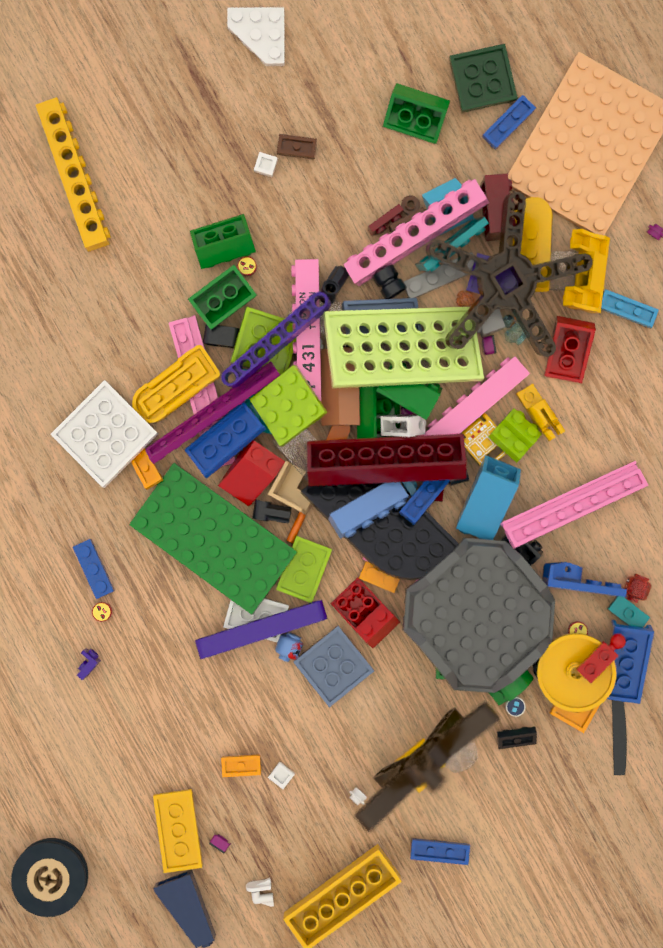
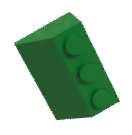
[382,83,450,144]
[190,214,256,269]
[188,265,257,330]
[376,362,443,420]
[357,386,400,439]

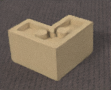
[268,461,311,515]

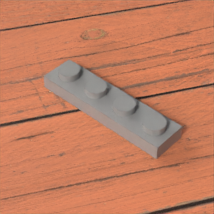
[404,252,474,298]

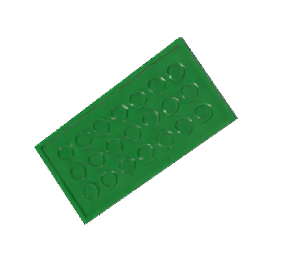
[129,463,298,615]

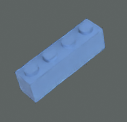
[328,482,408,539]

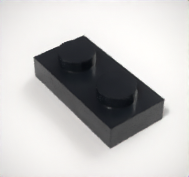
[497,726,537,749]

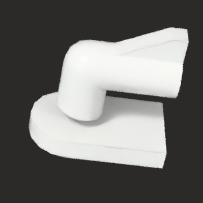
[246,878,274,907]

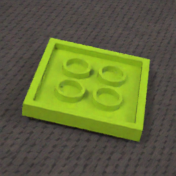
[230,307,297,375]
[249,365,328,447]

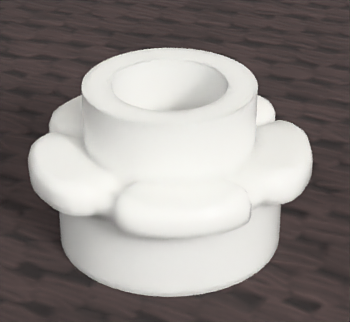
[349,787,367,805]

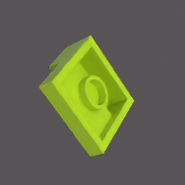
[488,408,542,463]

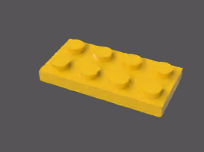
[153,789,203,873]

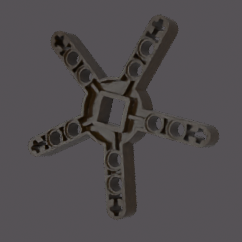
[426,192,593,357]
[354,701,500,833]

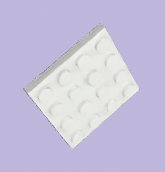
[51,380,158,488]

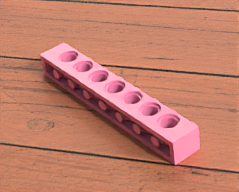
[343,179,490,286]

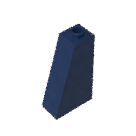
[153,869,216,948]

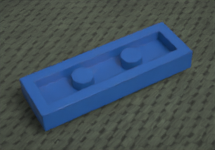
[482,95,536,150]
[399,480,450,525]
[73,539,115,599]
[410,838,470,865]

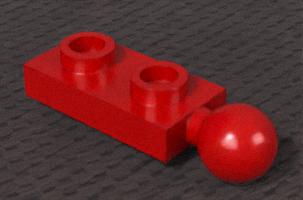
[576,633,626,683]

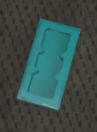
[607,596,650,628]

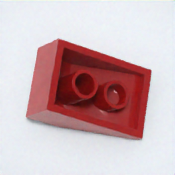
[544,316,596,383]
[217,440,285,506]

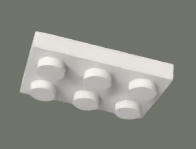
[223,599,289,642]

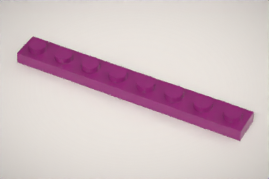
[145,361,280,464]

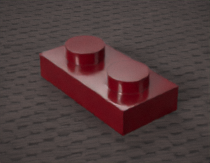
[368,204,404,236]

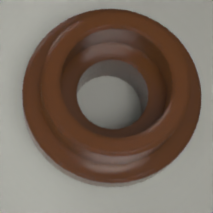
[401,195,420,215]

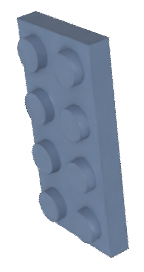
[342,298,422,334]

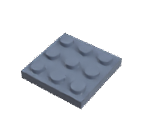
[293,626,374,707]

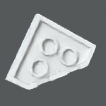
[227,7,285,66]

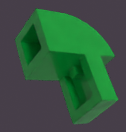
[489,670,534,705]

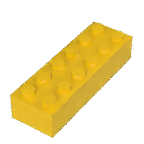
[283,844,402,948]

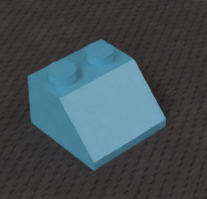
[422,178,474,235]

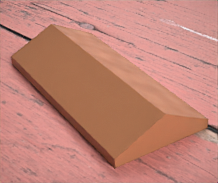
[320,347,360,426]

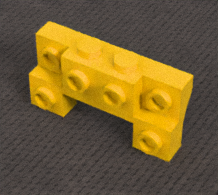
[563,229,610,313]

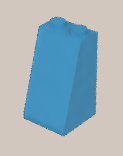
[456,455,521,540]

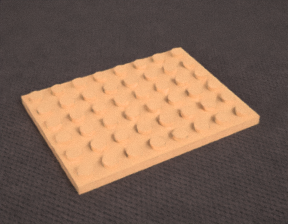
[508,52,663,235]

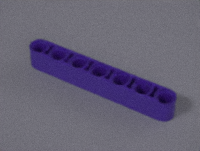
[221,292,331,388]
[194,600,328,659]

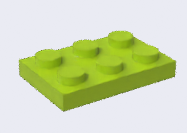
[276,536,332,603]

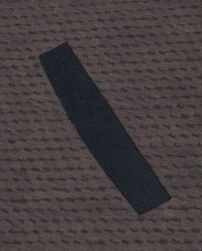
[612,700,627,775]

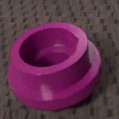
[647,224,663,241]

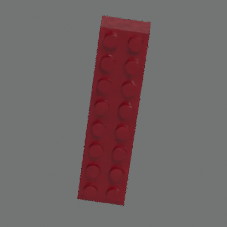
[307,434,467,486]

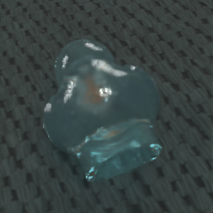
[503,315,526,346]

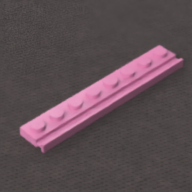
[169,315,235,467]
[501,461,648,549]

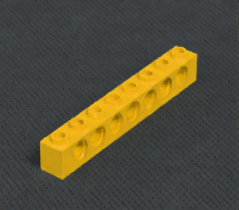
[36,97,111,252]

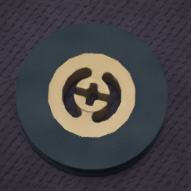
[11,838,88,917]

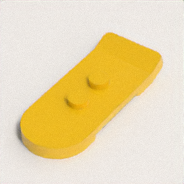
[513,197,553,292]
[132,345,220,423]

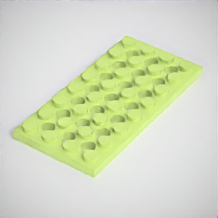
[323,307,484,388]

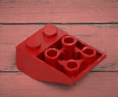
[330,577,400,648]

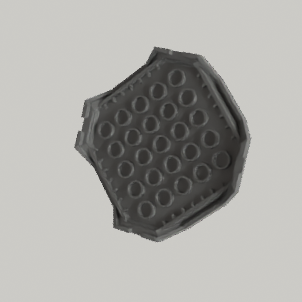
[402,538,555,693]

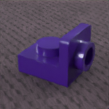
[77,648,101,680]

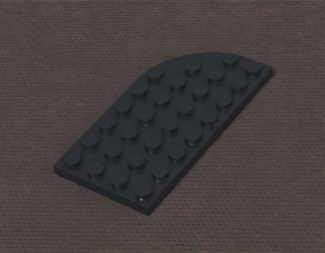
[301,483,459,580]

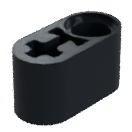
[203,324,239,349]

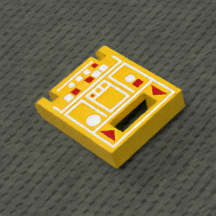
[461,413,506,466]

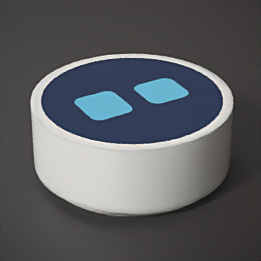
[505,697,525,717]

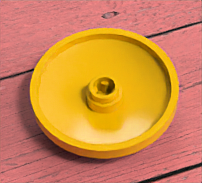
[537,633,616,712]

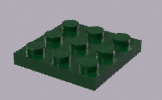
[449,44,518,113]

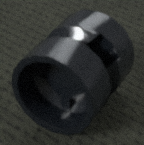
[372,265,407,299]

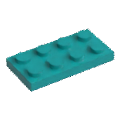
[415,217,488,272]

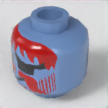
[275,632,303,662]

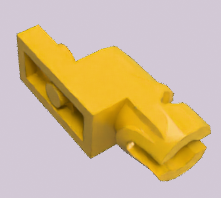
[516,384,565,441]

